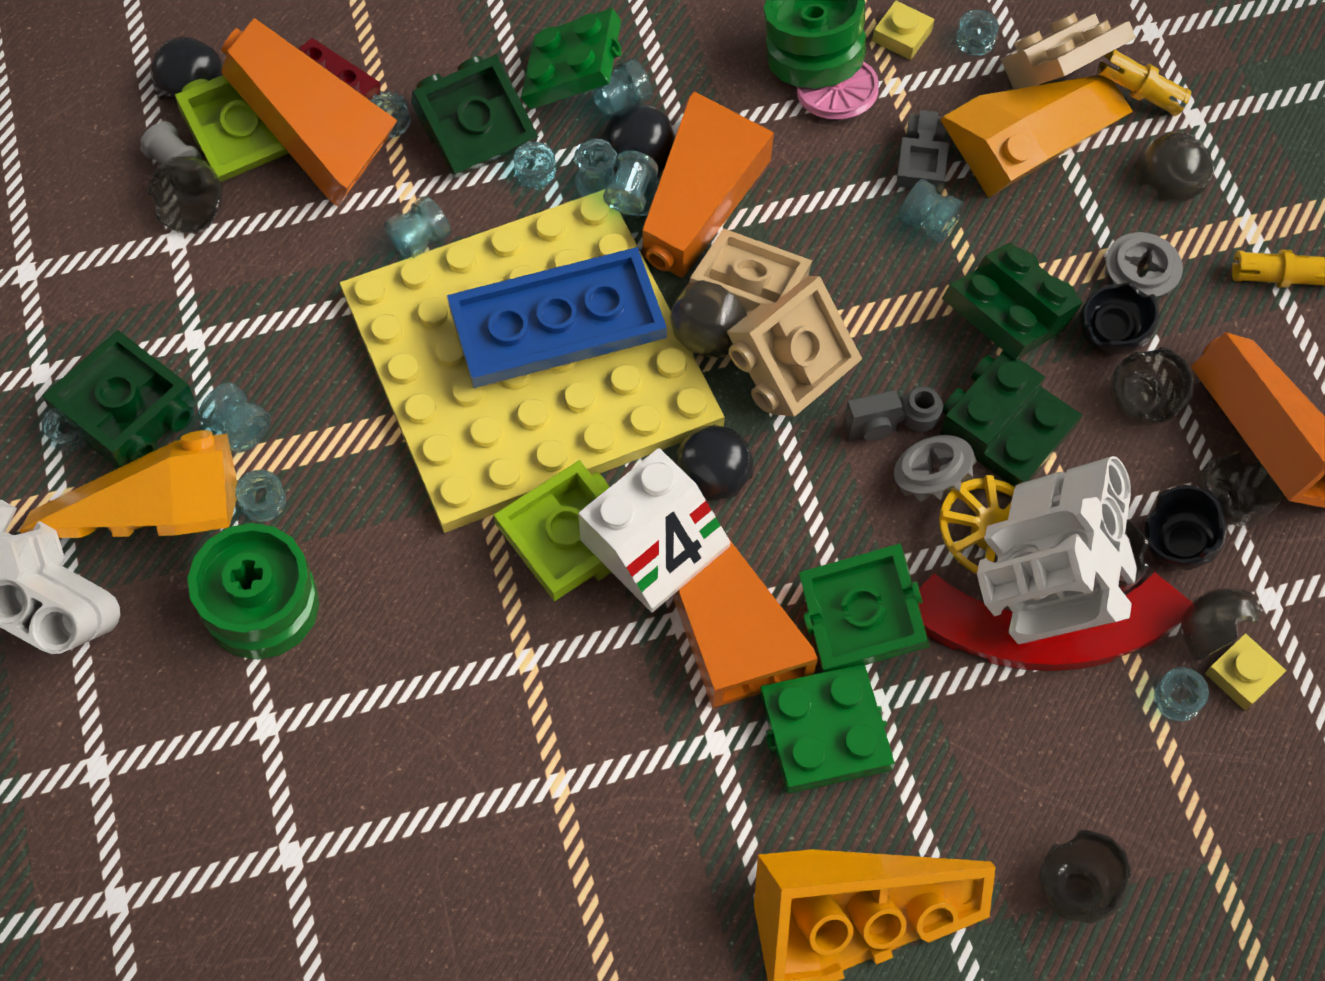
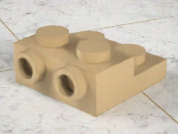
[1001,13,1136,89]
[684,228,812,327]
[727,276,862,417]

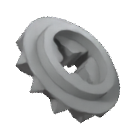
[1104,232,1183,298]
[894,435,976,502]

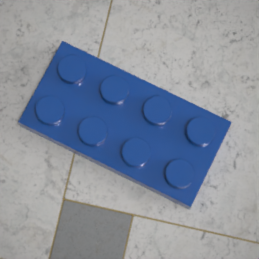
[447,247,667,388]

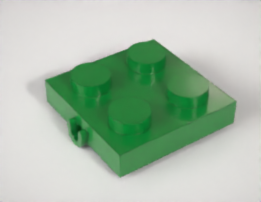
[521,7,622,110]
[799,543,930,672]
[760,664,895,794]

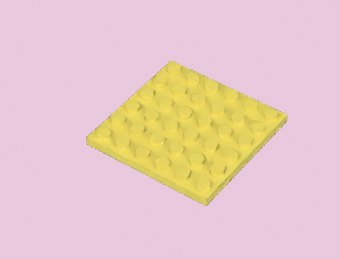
[340,188,725,533]

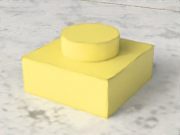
[872,1,935,60]
[1205,633,1287,711]

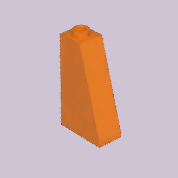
[221,18,398,207]
[642,91,774,278]
[1190,332,1325,508]
[672,539,818,708]

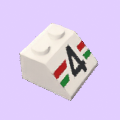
[578,448,731,612]

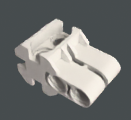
[977,456,1137,644]
[0,500,120,654]

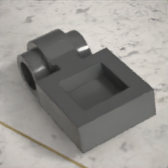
[896,109,949,192]
[843,387,943,442]

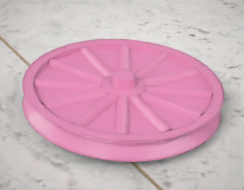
[797,62,879,119]

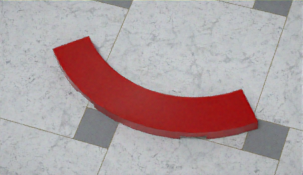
[918,572,1196,671]

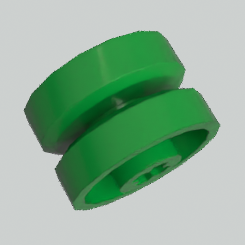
[763,0,866,89]
[187,523,320,660]

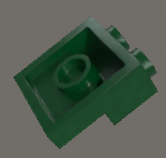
[411,54,539,179]
[941,242,1083,361]
[42,330,197,468]
[940,351,1082,487]

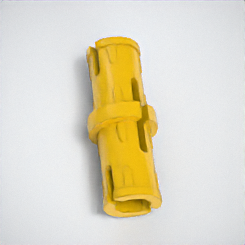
[1097,49,1191,117]
[1232,249,1325,288]

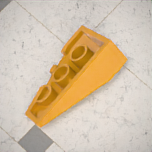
[940,75,1133,198]
[20,430,239,538]
[754,849,996,981]

